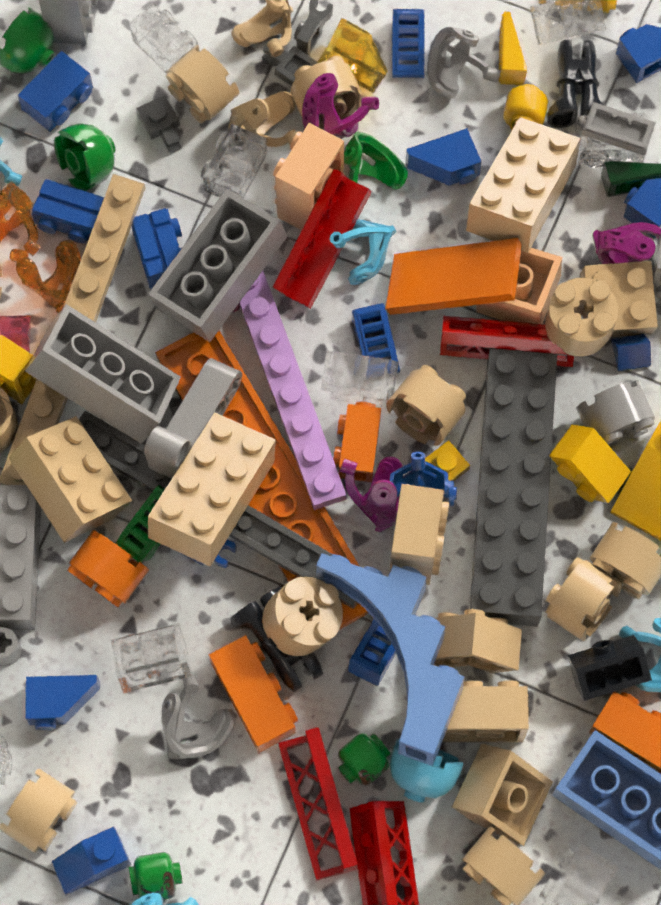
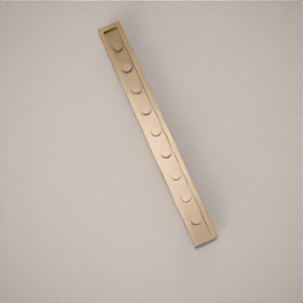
[0,174,146,485]

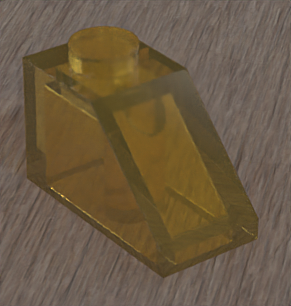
[318,18,388,93]

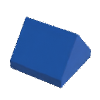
[611,334,651,371]

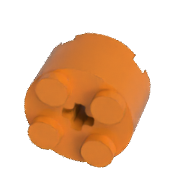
[67,529,149,607]

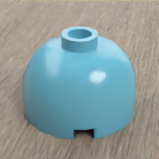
[390,739,464,803]

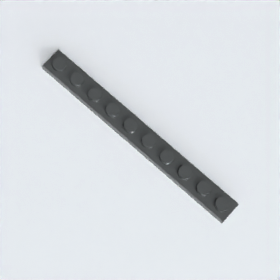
[79,411,358,609]

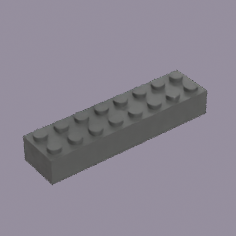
[470,348,557,627]

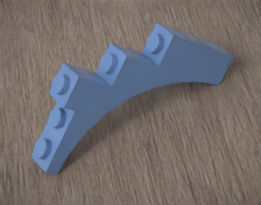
[316,553,464,766]

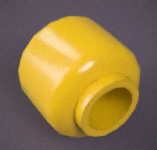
[503,84,548,130]

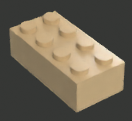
[466,117,581,253]
[148,412,276,566]

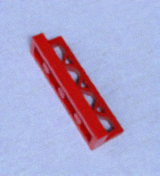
[272,169,372,309]
[440,315,574,367]
[278,727,358,881]
[349,801,419,905]

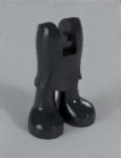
[547,39,604,128]
[230,585,323,693]

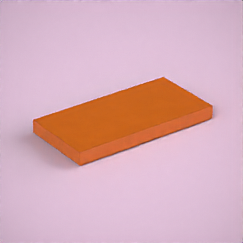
[385,238,522,315]

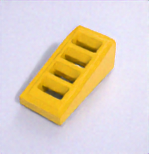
[498,12,527,85]

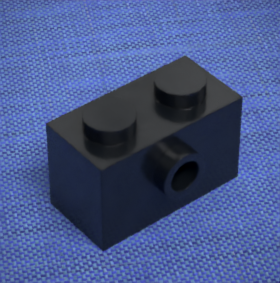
[567,635,652,701]

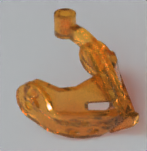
[0,182,41,256]
[10,239,81,313]

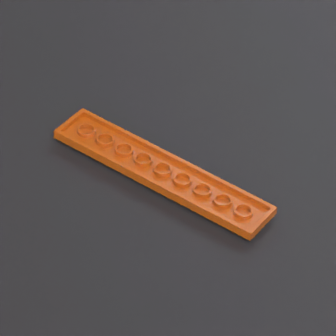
[155,331,369,630]

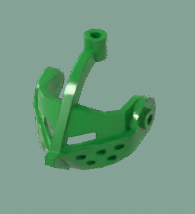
[344,132,408,190]

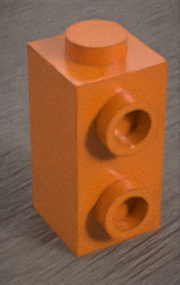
[333,401,381,482]

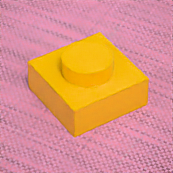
[425,440,470,481]

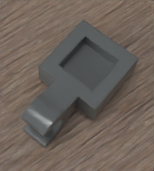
[294,0,333,56]
[262,40,319,86]
[136,95,182,153]

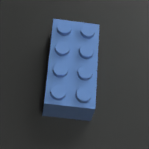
[552,730,661,870]

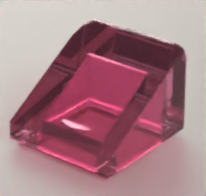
[0,315,31,353]

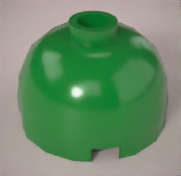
[0,7,55,74]
[54,123,116,191]

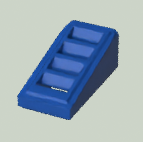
[392,9,425,78]
[351,303,400,380]
[348,619,396,686]

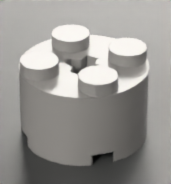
[576,380,655,448]

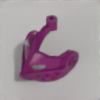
[302,73,379,139]
[592,222,661,264]
[340,456,403,533]

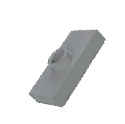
[582,102,656,155]

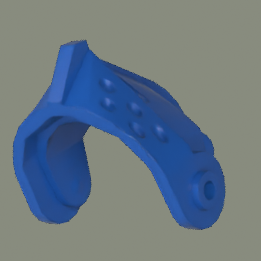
[390,451,457,506]

